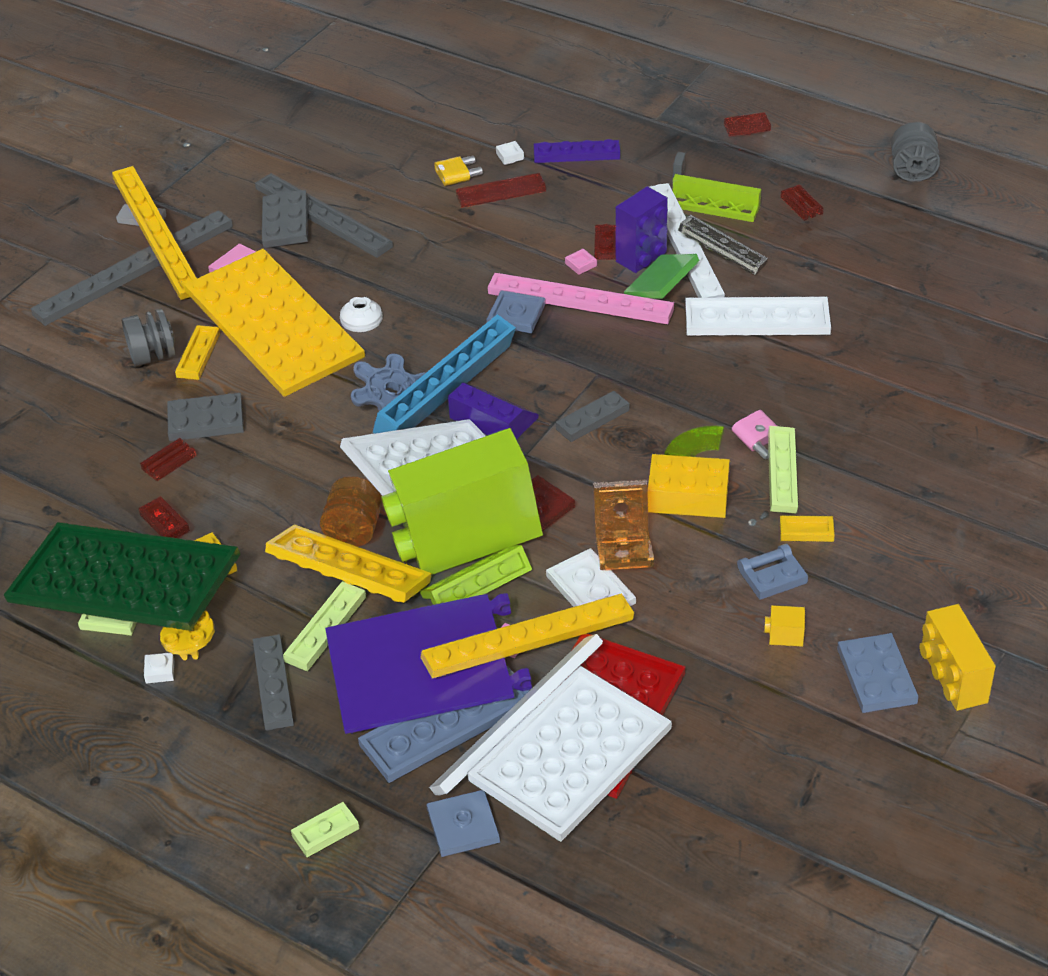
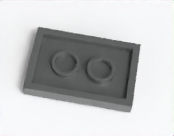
[262,190,308,248]
[167,393,244,441]

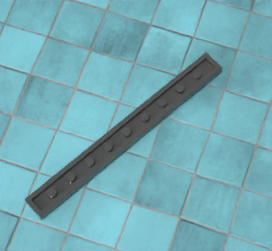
[31,210,233,326]

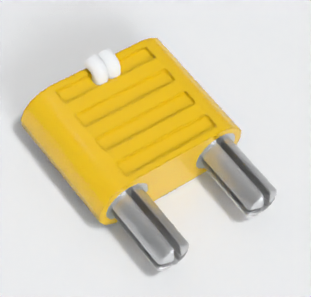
[434,156,483,186]

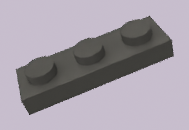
[556,391,629,442]

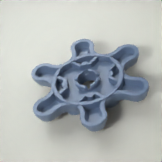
[350,354,425,411]

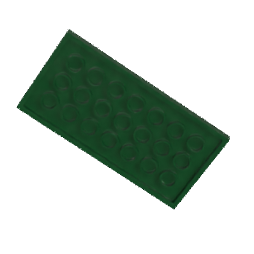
[4,522,241,631]

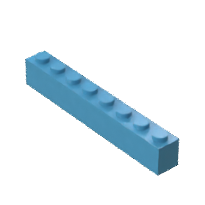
[373,314,516,434]

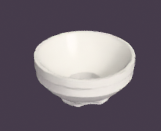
[340,297,383,332]

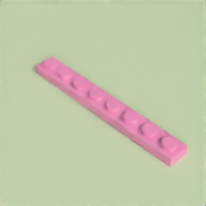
[488,273,674,324]

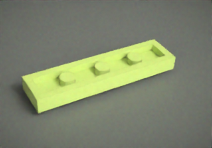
[768,426,798,513]
[283,581,366,671]

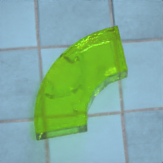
[664,426,724,457]

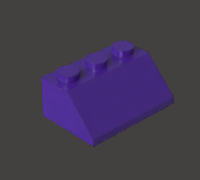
[448,383,539,440]

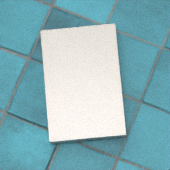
[546,548,636,607]

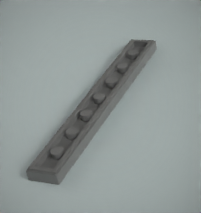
[255,173,393,258]

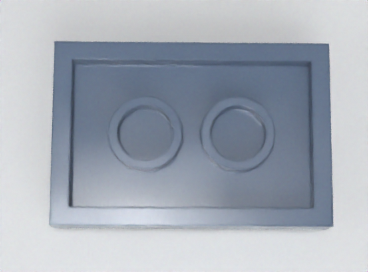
[837,633,918,713]

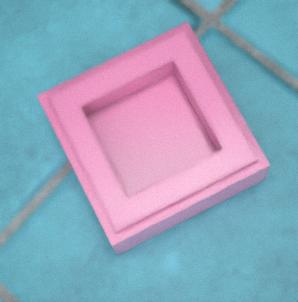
[565,249,597,275]

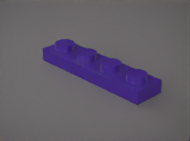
[534,139,620,163]

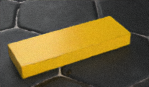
[175,325,220,380]

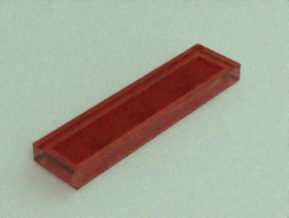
[456,173,546,208]

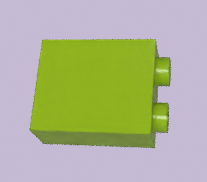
[381,428,543,575]

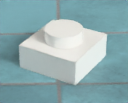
[496,141,524,165]
[144,653,174,683]

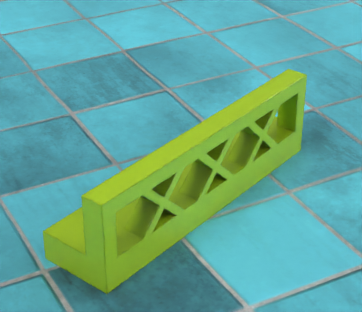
[673,174,761,222]
[420,545,532,605]

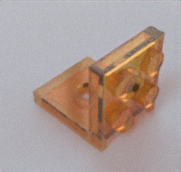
[593,480,654,570]

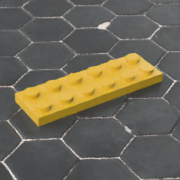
[265,524,432,603]

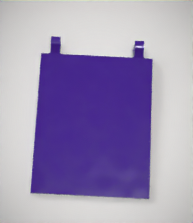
[325,593,532,734]

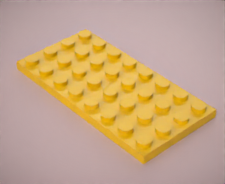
[184,249,365,397]

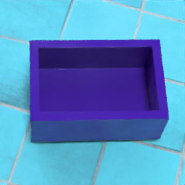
[616,186,668,273]

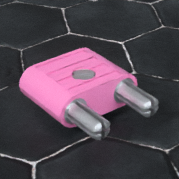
[732,410,777,459]

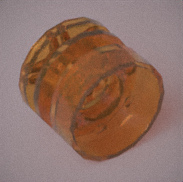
[320,477,383,547]

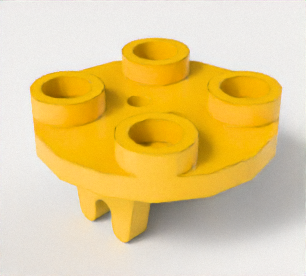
[160,610,215,660]

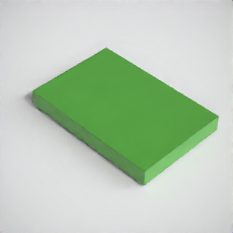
[624,254,699,299]

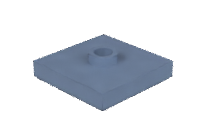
[486,290,545,333]
[426,790,500,857]

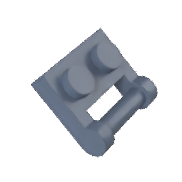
[737,543,808,600]

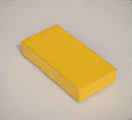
[780,516,834,542]

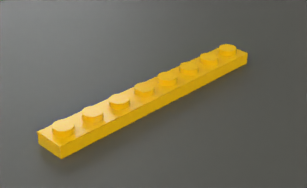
[112,166,197,300]
[421,593,634,678]

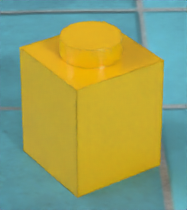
[764,605,805,647]

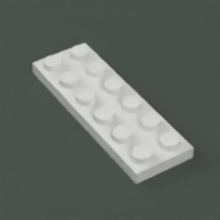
[685,297,831,336]

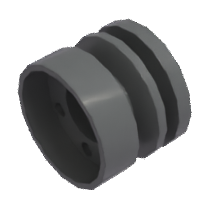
[891,122,940,181]
[121,308,175,366]

